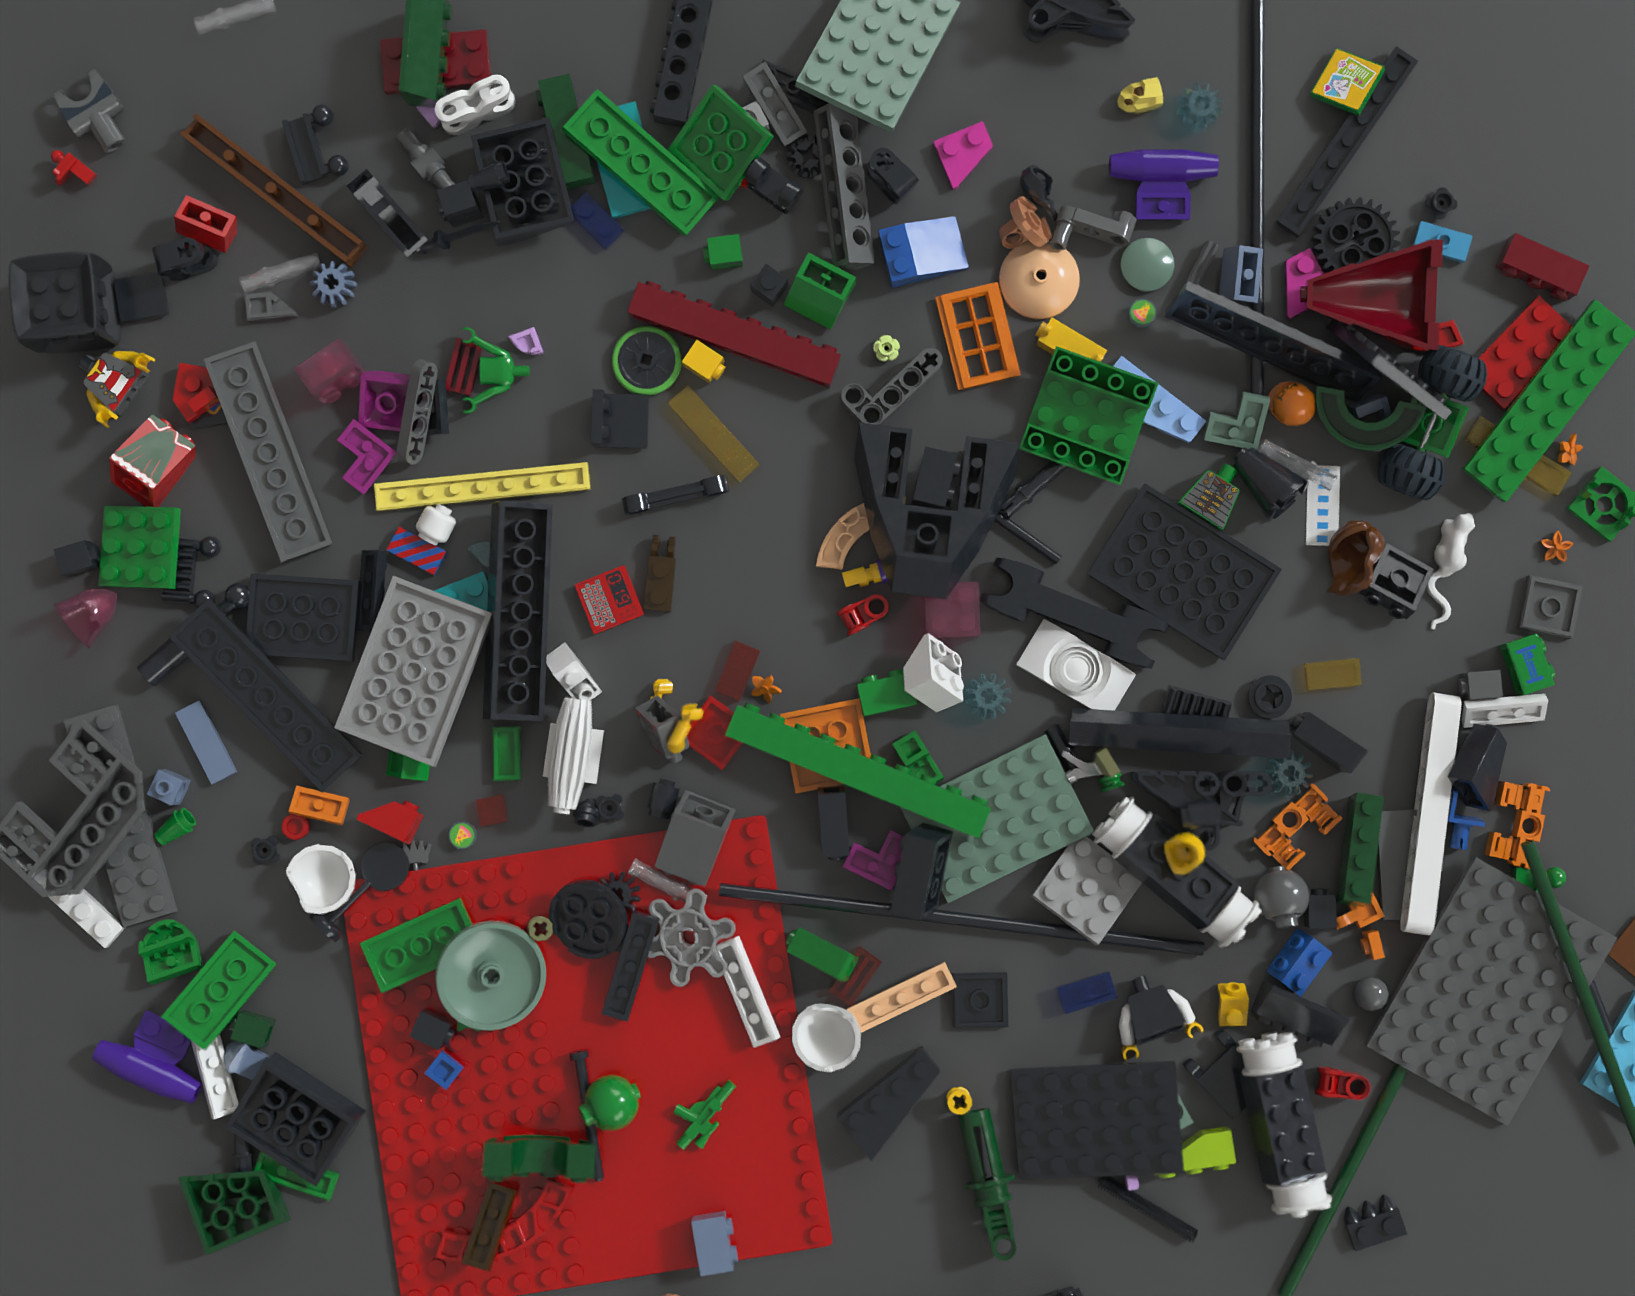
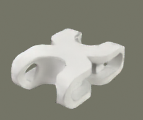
[435,75,515,136]

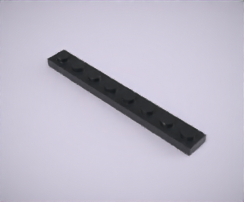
[1275,46,1418,238]

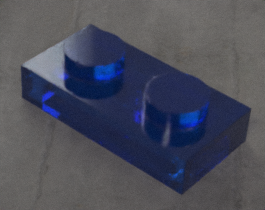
[571,192,625,250]
[1057,971,1118,1014]

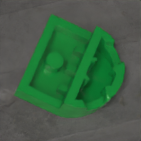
[138,919,203,985]

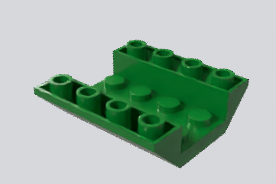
[1019,346,1159,485]

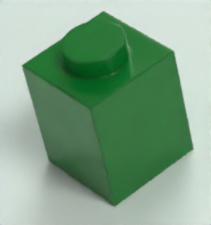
[703,234,743,270]

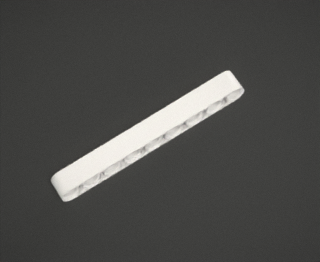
[1400,692,1461,936]

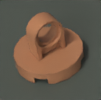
[999,196,1052,248]

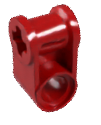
[836,594,889,637]
[1315,1066,1371,1100]

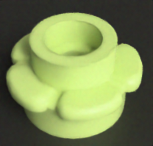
[873,335,900,362]

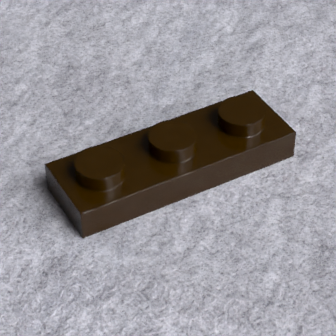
[462,1182,517,1272]

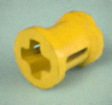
[946,1086,972,1115]

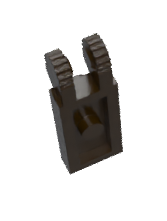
[644,535,676,612]

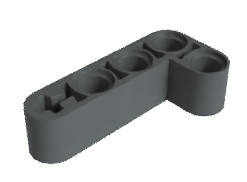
[841,348,943,425]

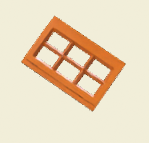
[935,282,1021,391]

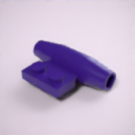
[1109,149,1219,220]
[92,1010,202,1104]

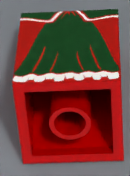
[109,414,195,507]

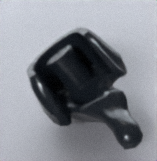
[1020,165,1058,221]

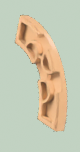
[816,497,906,570]

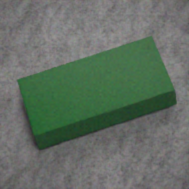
[492,726,521,781]

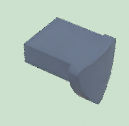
[1347,393,1391,420]
[224,1041,269,1080]

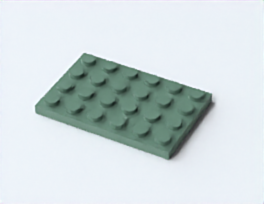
[795,0,960,133]
[900,734,1094,903]

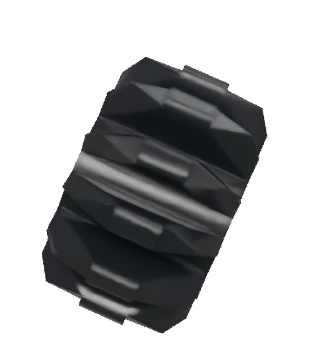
[600,871,641,914]

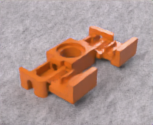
[1484,781,1550,869]
[1252,784,1343,870]

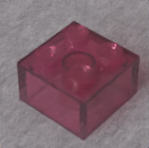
[294,338,366,403]
[923,582,981,639]

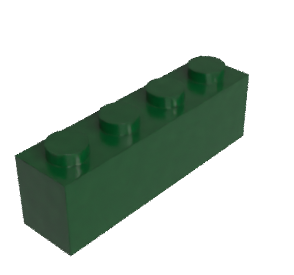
[535,74,595,190]
[1336,792,1384,907]

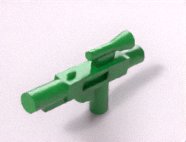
[673,1079,736,1150]

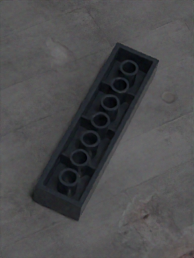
[483,501,553,721]

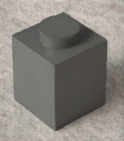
[1458,670,1503,700]

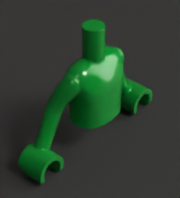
[461,327,530,414]

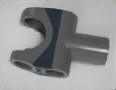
[54,68,126,153]

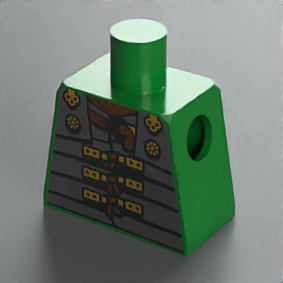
[1177,463,1240,530]

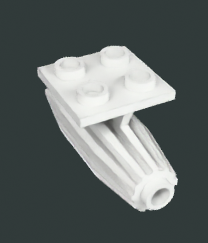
[543,697,604,814]

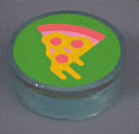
[1128,299,1156,327]
[449,822,477,849]

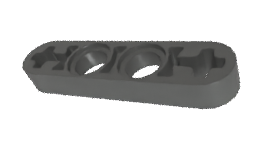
[397,359,437,465]

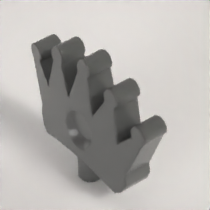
[403,839,432,870]

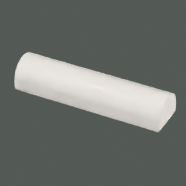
[716,935,780,1048]

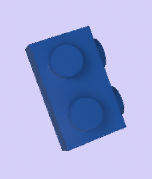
[1267,928,1332,997]

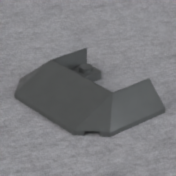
[0,719,145,897]

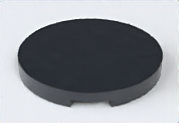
[549,879,628,959]

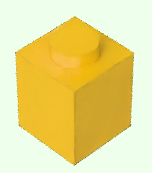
[682,340,726,383]

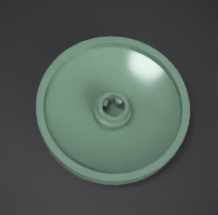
[435,921,546,1030]

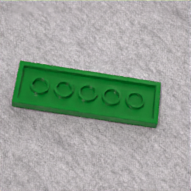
[562,89,720,238]

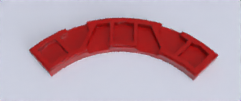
[434,1178,574,1263]

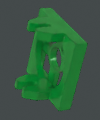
[1566,466,1635,542]

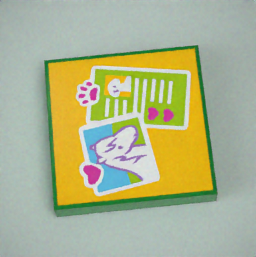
[1311,48,1385,116]

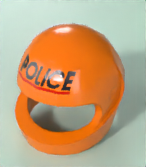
[1268,381,1317,426]

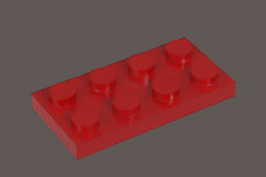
[1478,295,1571,410]

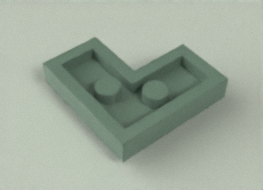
[1204,392,1270,449]

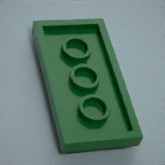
[360,898,473,993]
[161,931,277,1051]

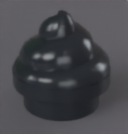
[573,798,600,828]

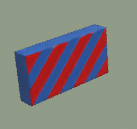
[387,527,448,575]

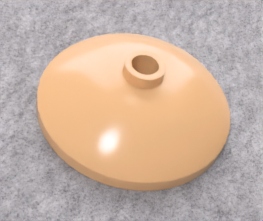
[999,241,1079,319]

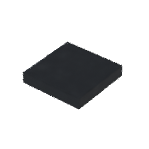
[953,972,1009,1028]

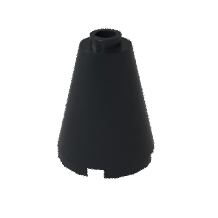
[1234,447,1309,521]

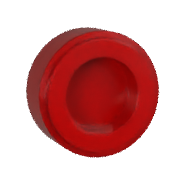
[281,814,310,840]

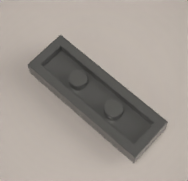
[742,62,807,146]

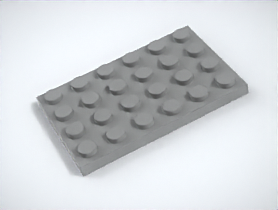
[334,576,492,767]

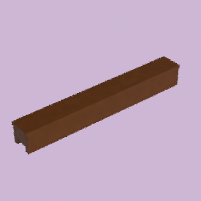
[180,113,368,268]

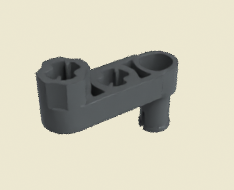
[1050,206,1137,251]

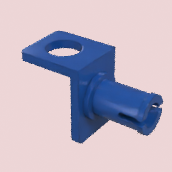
[1447,787,1485,850]

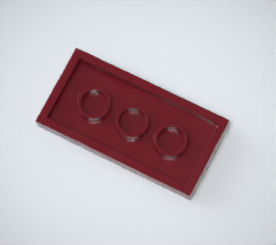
[380,29,491,95]

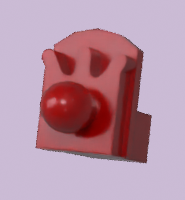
[51,150,98,186]

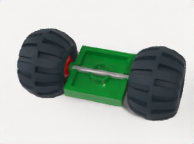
[1377,345,1487,500]

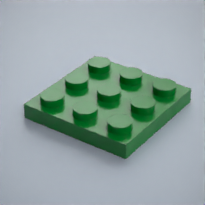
[668,85,774,201]
[98,506,181,589]

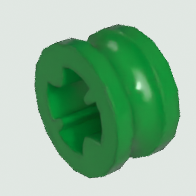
[1098,772,1125,792]

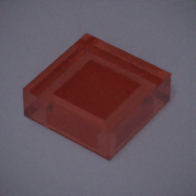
[476,795,508,826]

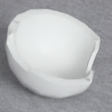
[286,844,356,914]
[792,1004,861,1072]

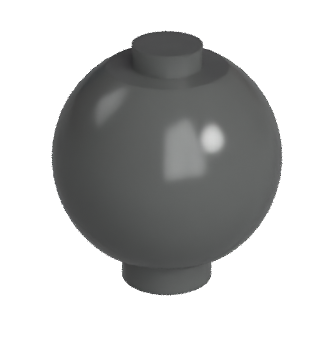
[1254,866,1309,929]

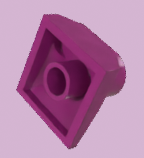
[358,371,413,432]

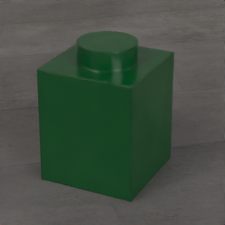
[230,1010,276,1049]

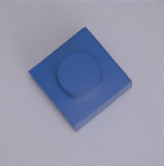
[425,1050,464,1090]

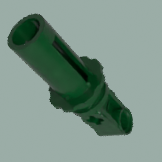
[958,1108,1017,1261]

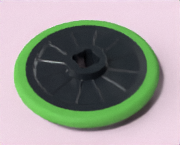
[612,326,682,395]

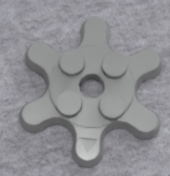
[648,889,735,987]

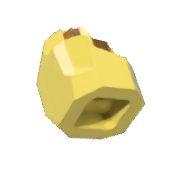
[1117,77,1163,114]

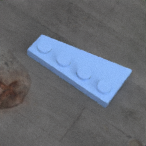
[1114,356,1206,444]

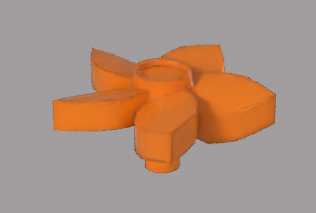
[1558,433,1583,465]
[1540,530,1574,562]
[751,675,782,704]

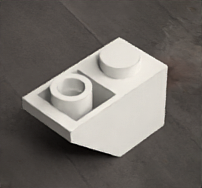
[546,642,602,701]

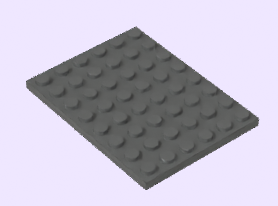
[1364,856,1617,1126]

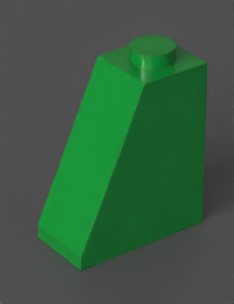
[786,927,859,982]

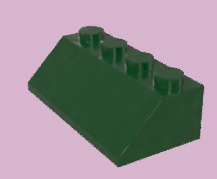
[399,0,452,108]

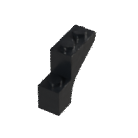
[347,169,428,257]

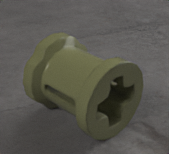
[527,916,553,941]

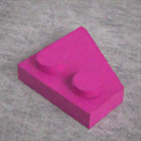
[1284,248,1324,320]

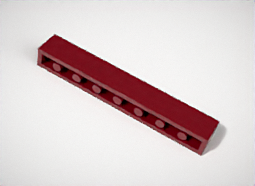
[627,281,841,389]

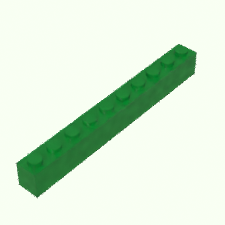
[725,702,991,839]

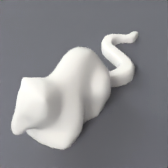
[1426,513,1475,629]

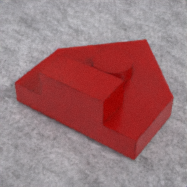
[173,363,220,423]

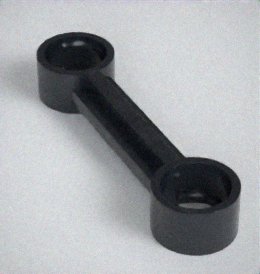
[621,475,730,515]

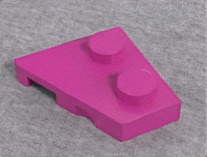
[933,121,993,190]

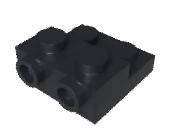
[1359,543,1434,620]

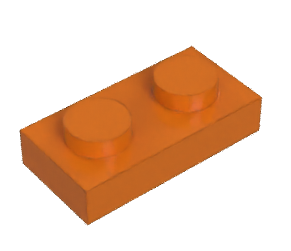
[289,786,350,826]

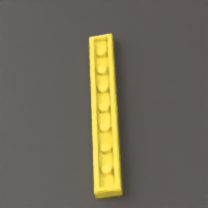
[374,462,591,511]

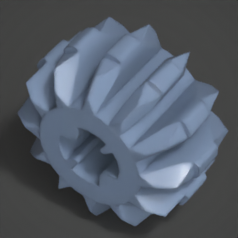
[310,261,357,308]

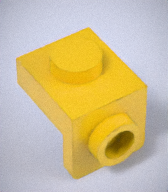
[1218,982,1249,1026]

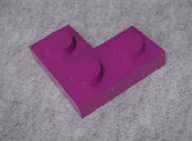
[337,419,397,495]
[843,830,902,890]

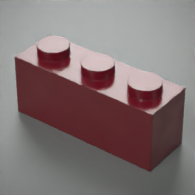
[1495,233,1590,301]

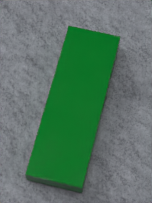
[254,1151,340,1201]

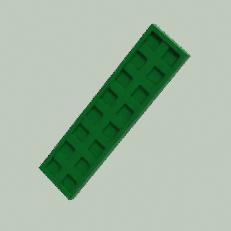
[1462,299,1635,503]

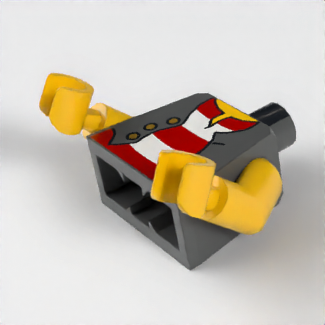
[79,351,155,428]
[635,679,703,764]

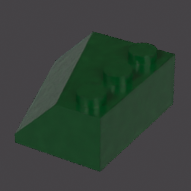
[178,1170,291,1255]

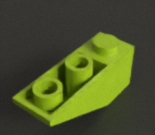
[1154,1126,1236,1178]

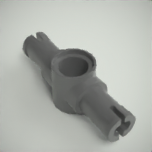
[396,128,455,189]

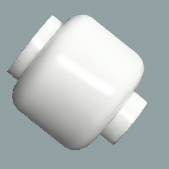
[416,504,456,545]

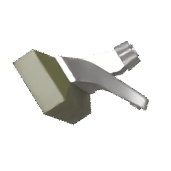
[1062,747,1121,784]

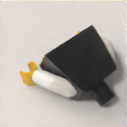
[1119,976,1203,1060]

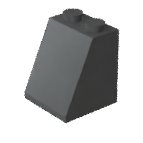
[654,790,736,886]

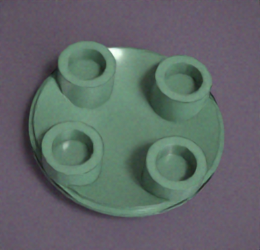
[1120,238,1174,292]

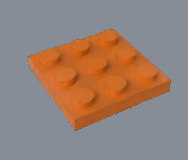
[780,698,871,793]

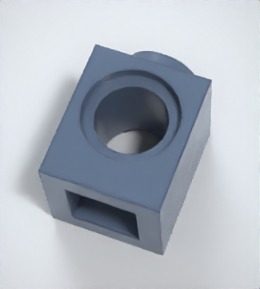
[147,769,192,805]

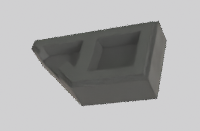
[244,291,298,322]

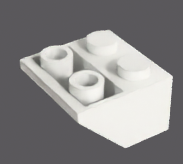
[904,633,964,712]

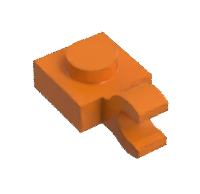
[1336,892,1385,930]

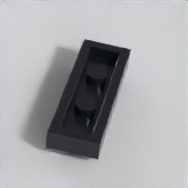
[356,550,387,631]

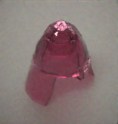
[53,589,117,648]

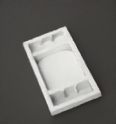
[1016,619,1136,710]

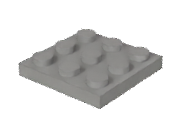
[1031,836,1142,946]

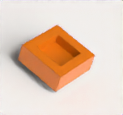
[1360,929,1385,960]

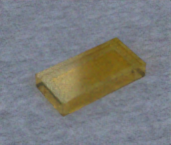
[1304,658,1362,690]

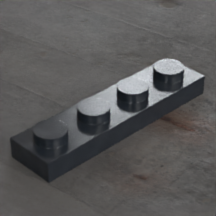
[601,910,660,1022]

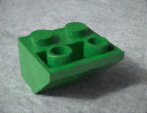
[784,252,856,330]

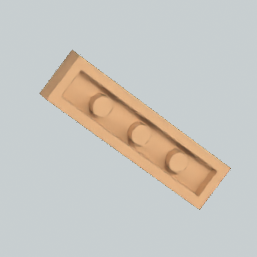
[847,962,957,1033]

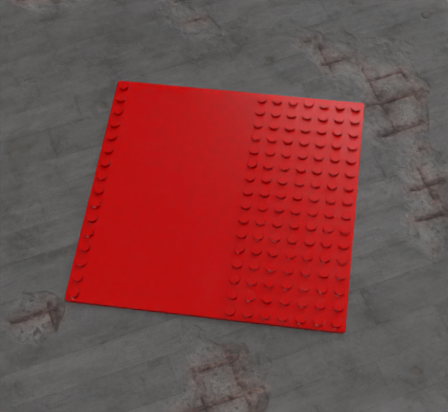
[344,815,833,1296]

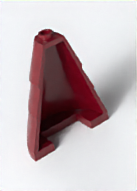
[1300,239,1443,350]

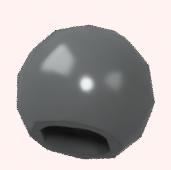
[1354,977,1389,1012]

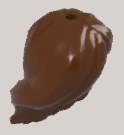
[1327,520,1385,596]

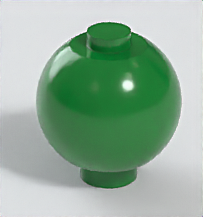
[578,1075,641,1131]

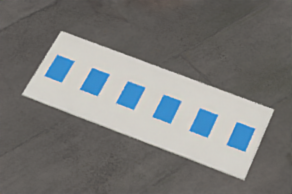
[1306,465,1340,546]

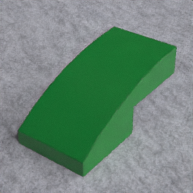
[892,730,944,785]

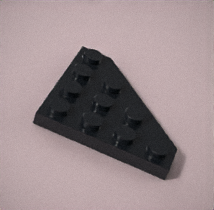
[1326,319,1452,420]

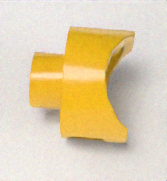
[1165,833,1205,875]

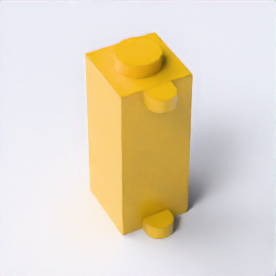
[1035,318,1107,362]

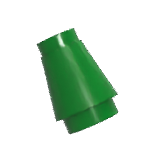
[154,808,196,845]

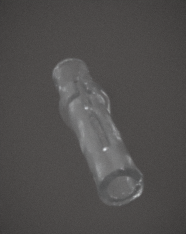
[194,0,277,34]
[239,252,321,294]
[1258,439,1338,491]
[627,858,708,903]

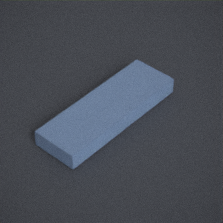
[175,700,238,785]

